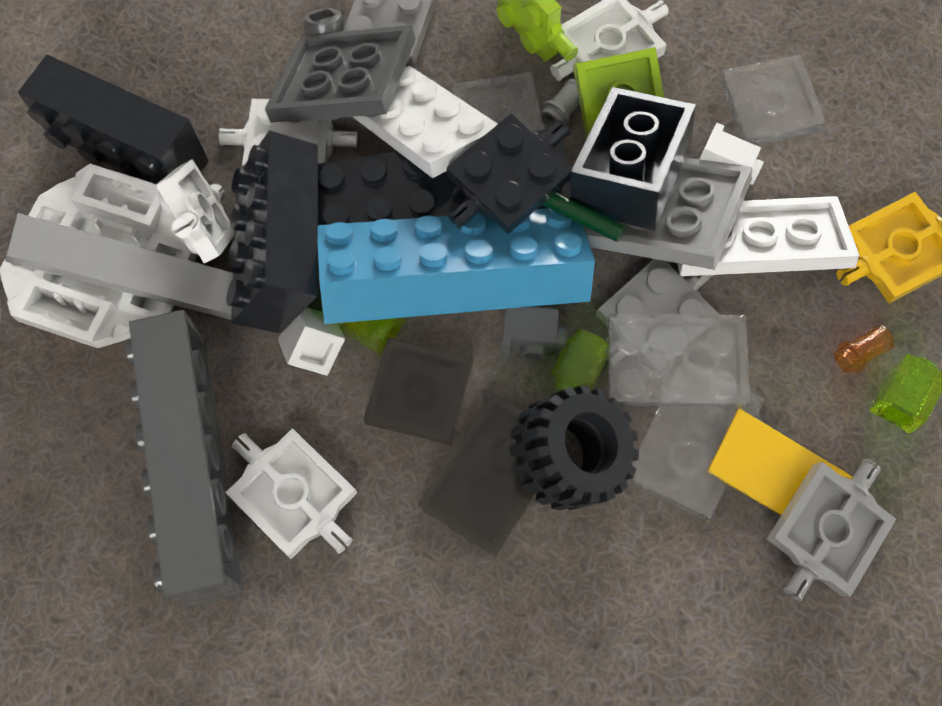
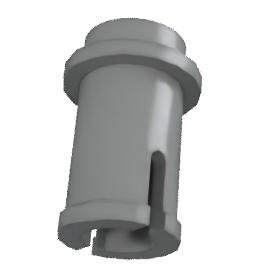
[540,79,580,128]

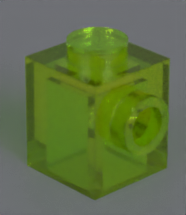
[869,353,942,434]

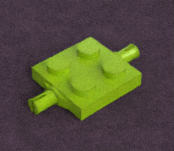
[496,0,579,62]

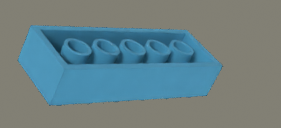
[318,208,595,324]

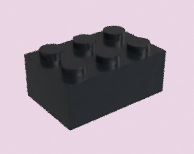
[570,87,696,231]

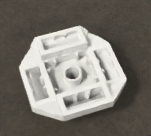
[0,164,198,348]

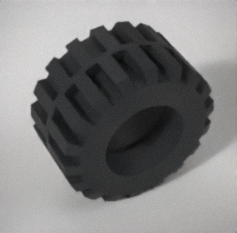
[510,385,639,510]

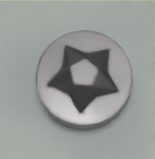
[303,8,344,35]

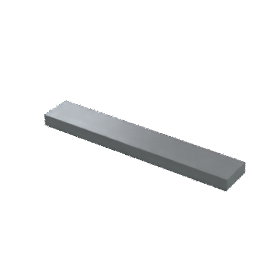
[5,213,234,320]

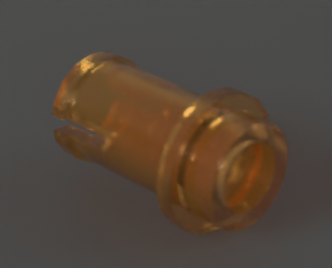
[834,325,895,374]

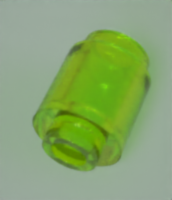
[550,329,609,391]

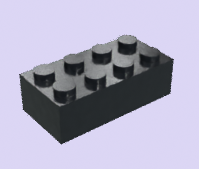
[18,54,209,184]
[226,130,318,334]

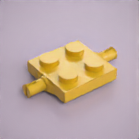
[836,192,942,304]

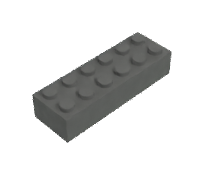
[125,310,244,608]

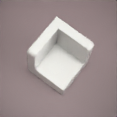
[278,307,345,376]

